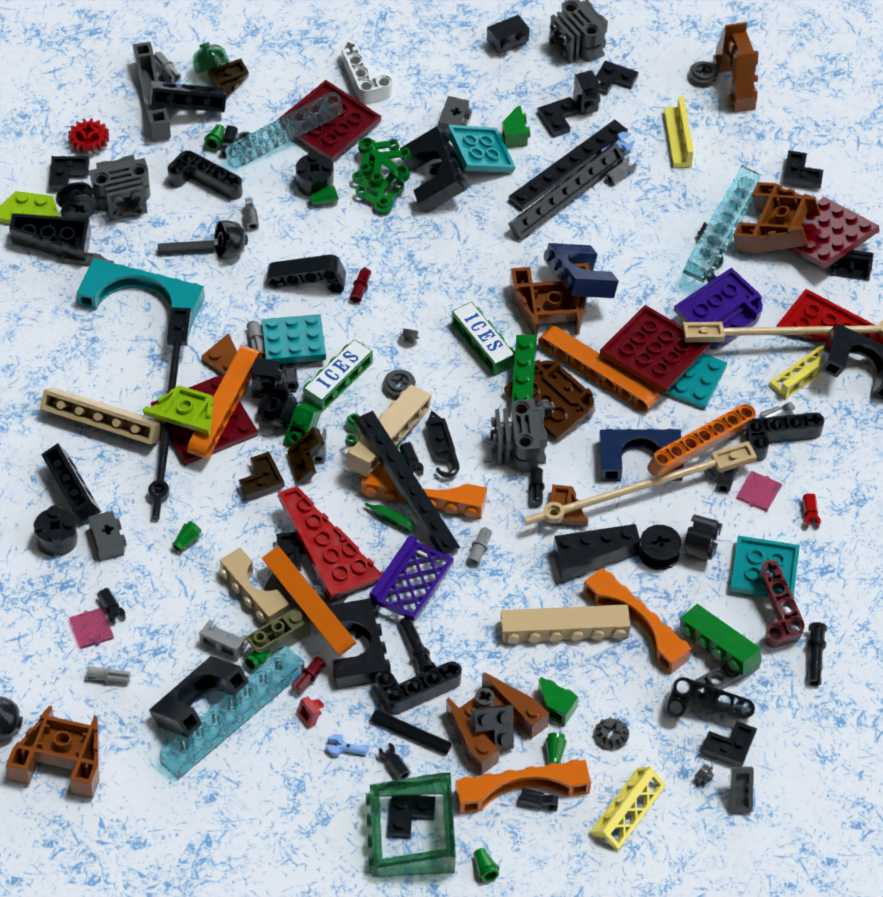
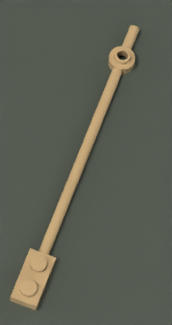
[682,320,883,343]
[524,441,757,526]

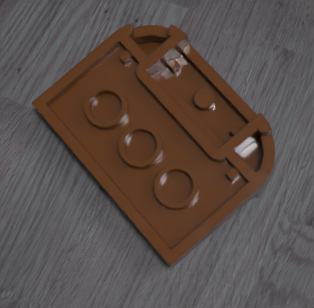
[503,359,595,441]

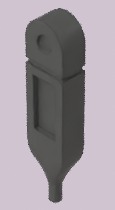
[61,252,114,266]

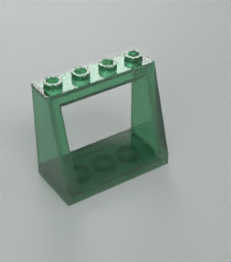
[365,772,456,877]

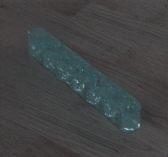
[225,92,343,168]

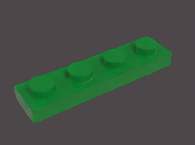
[511,335,537,405]

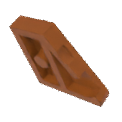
[201,334,237,375]
[548,484,588,527]

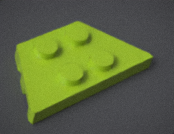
[0,191,59,225]
[142,385,214,435]

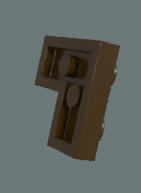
[287,427,324,484]
[239,452,285,500]

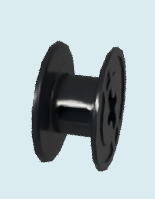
[55,182,98,219]
[639,525,682,570]

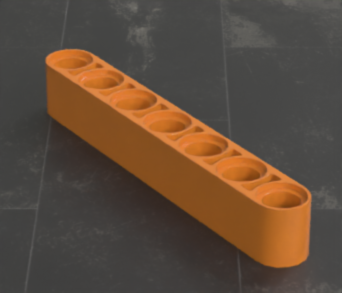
[538,326,660,412]
[187,345,262,459]
[647,404,756,477]
[262,545,357,656]

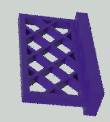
[369,535,454,621]

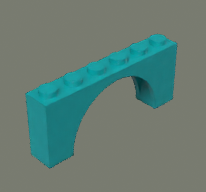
[76,258,205,332]

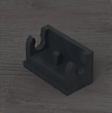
[831,250,874,281]

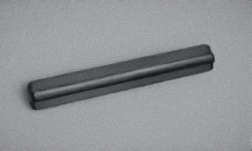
[371,710,452,754]

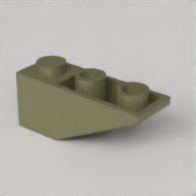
[245,606,311,653]

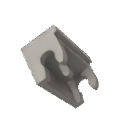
[199,620,249,661]

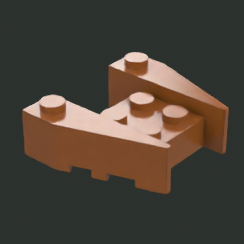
[713,22,758,113]
[733,182,821,253]
[510,263,589,337]
[446,672,549,775]
[6,706,100,798]

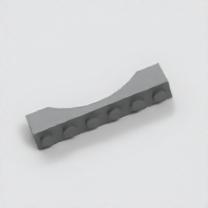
[132,42,171,140]

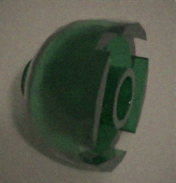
[192,42,230,75]

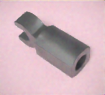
[605,157,637,185]
[244,197,259,231]
[759,402,795,418]
[312,429,326,463]

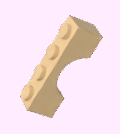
[219,547,290,624]

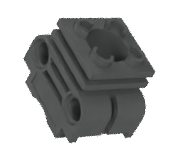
[549,0,608,64]
[89,155,151,221]
[490,399,548,473]

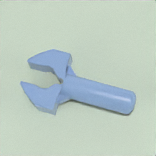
[601,132,635,152]
[325,734,368,758]

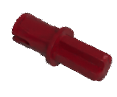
[349,267,371,303]
[291,656,326,693]

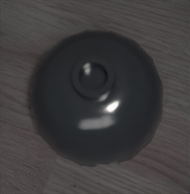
[214,220,248,259]
[258,386,298,428]
[0,696,23,740]

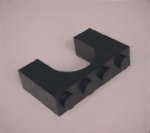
[400,126,465,213]
[819,323,883,399]
[328,598,391,690]
[149,656,249,738]

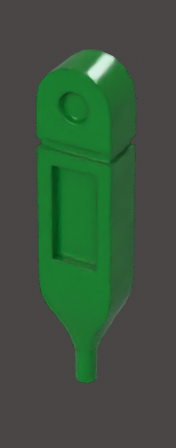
[365,502,416,533]

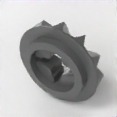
[689,61,719,85]
[384,370,416,397]
[594,716,629,749]

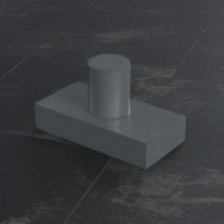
[730,767,754,812]

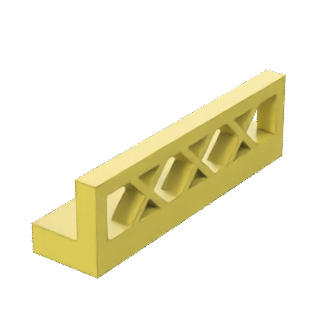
[664,96,694,168]
[769,343,825,400]
[590,767,666,850]

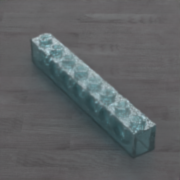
[683,165,762,283]
[159,646,305,780]

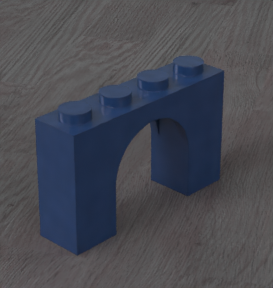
[544,243,619,298]
[598,429,684,481]

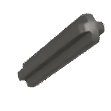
[158,240,215,255]

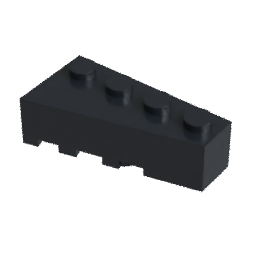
[9,213,91,261]
[553,524,640,584]

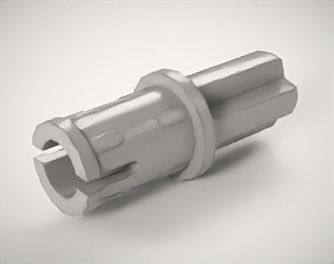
[154,52,181,83]
[246,320,265,355]
[467,527,492,566]
[86,666,131,684]

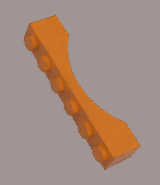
[361,465,487,519]
[583,567,691,674]
[455,759,591,814]

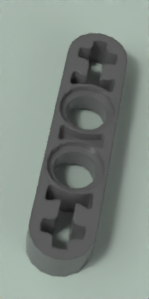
[695,657,762,700]

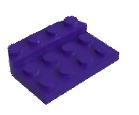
[673,267,763,349]

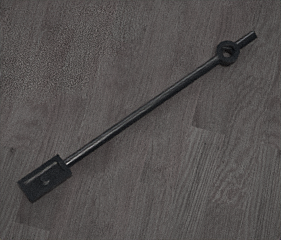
[148,307,191,520]

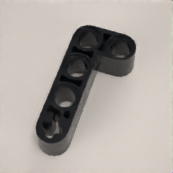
[167,150,243,200]
[266,254,346,293]
[745,412,825,461]
[375,661,462,715]
[665,677,755,719]

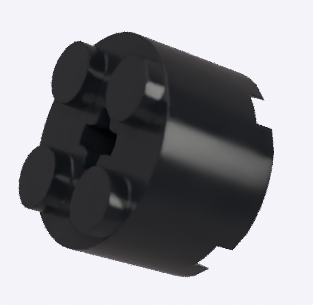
[296,151,334,197]
[33,506,78,556]
[683,514,723,561]

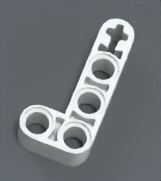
[341,40,392,104]

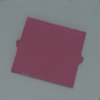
[736,471,782,512]
[69,607,114,649]

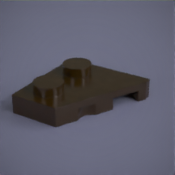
[208,58,249,99]

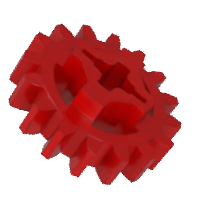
[68,118,109,155]

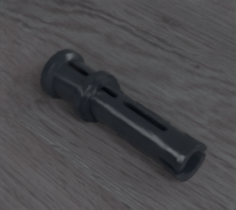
[399,617,437,675]
[807,622,827,686]

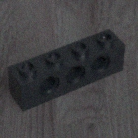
[148,81,227,113]
[41,443,102,523]

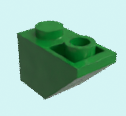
[502,106,531,148]
[283,404,322,446]
[538,677,579,727]

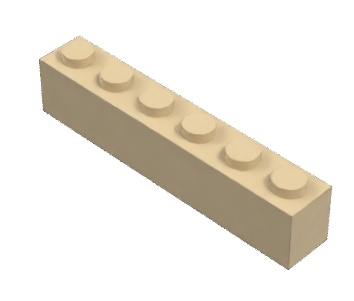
[346,385,432,477]
[39,387,163,445]
[500,605,630,644]

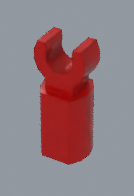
[802,493,821,528]

